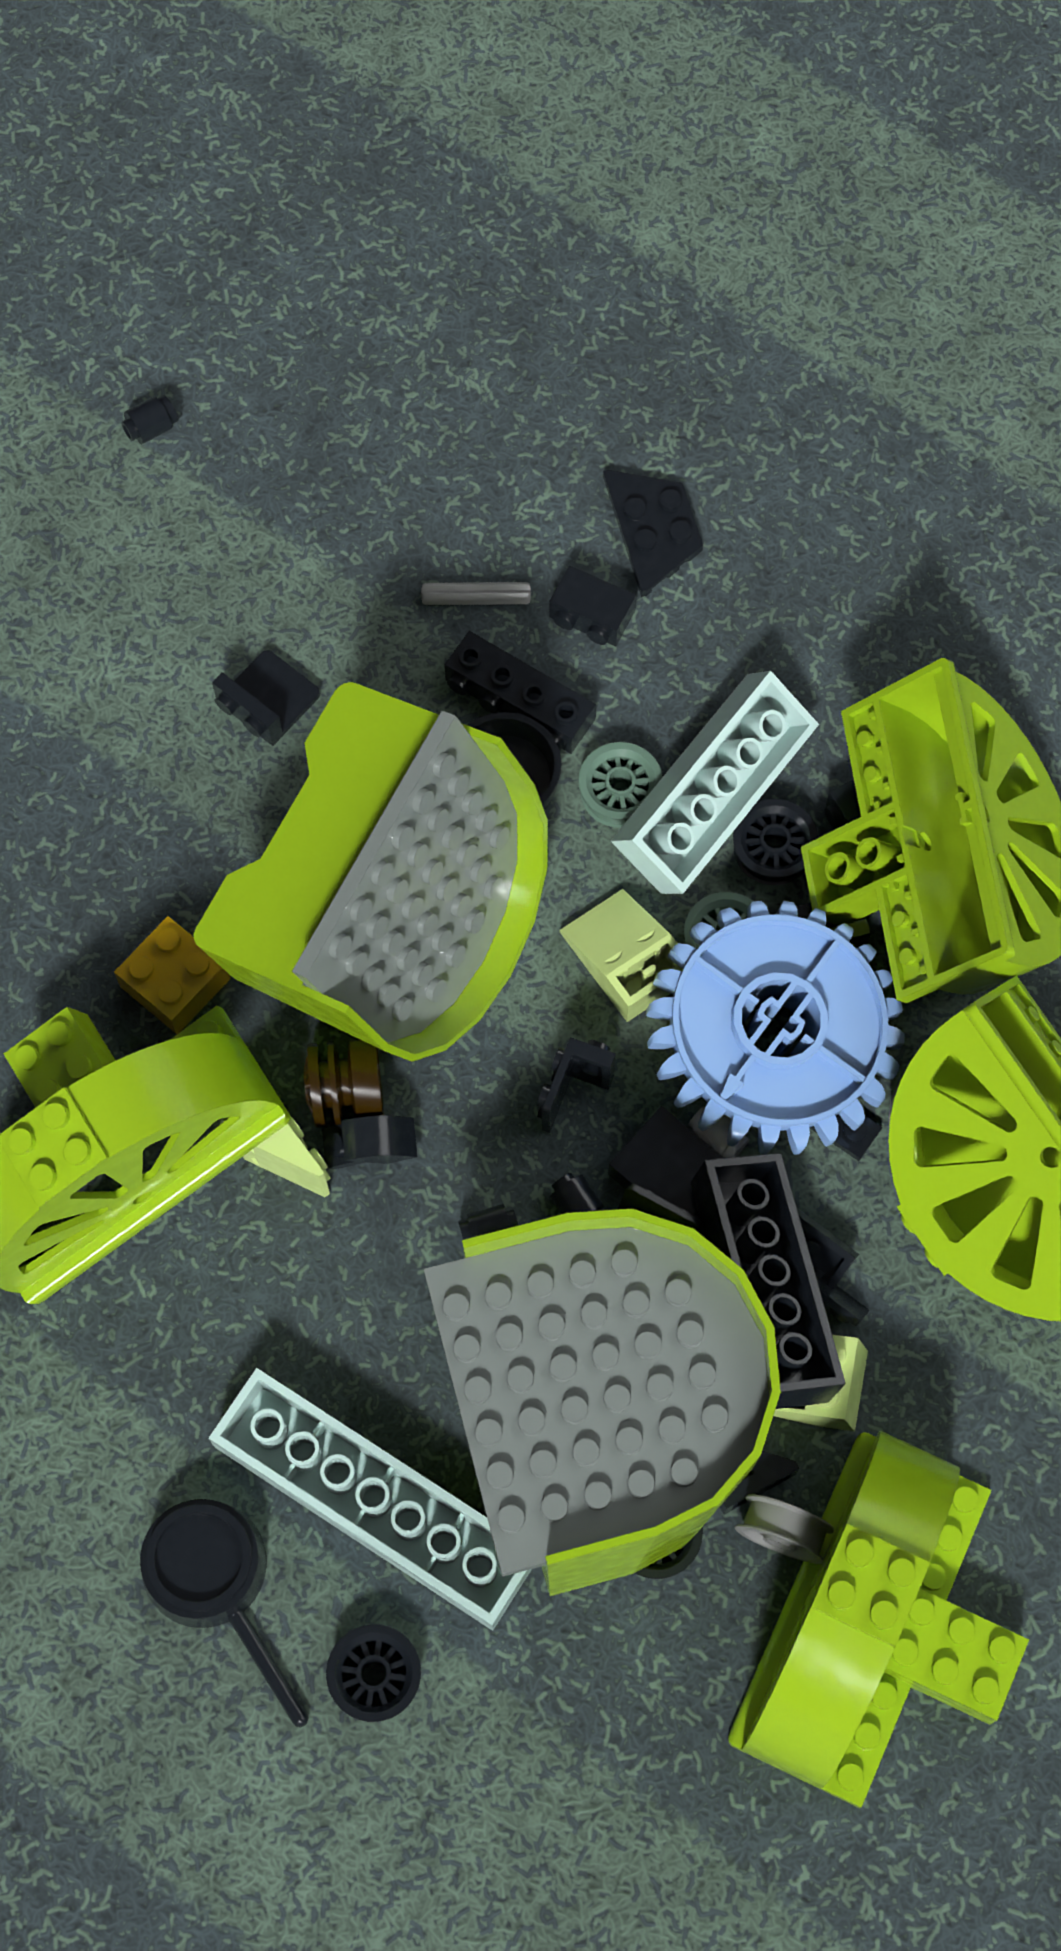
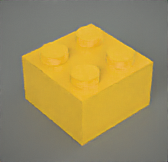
[114,916,231,1034]

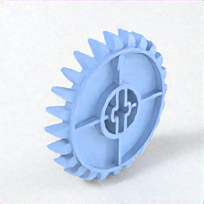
[646,901,905,1155]

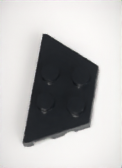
[603,470,703,597]

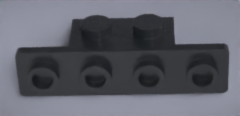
[797,1208,869,1326]

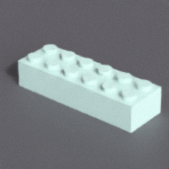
[611,671,819,894]

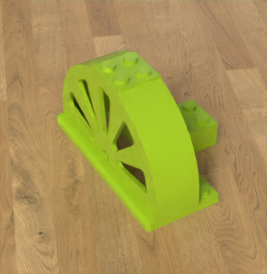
[801,658,1061,1003]
[888,976,1061,1322]
[0,1005,290,1304]
[728,1431,1029,1808]

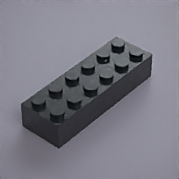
[690,1153,846,1409]

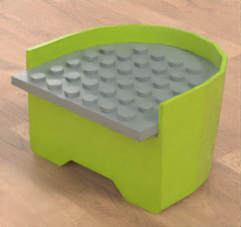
[194,682,548,1062]
[424,1209,781,1596]

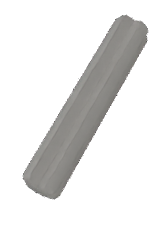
[421,582,531,605]

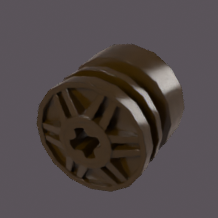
[304,1039,384,1127]

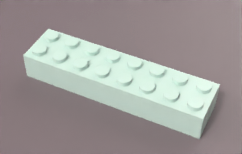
[209,1368,532,1631]

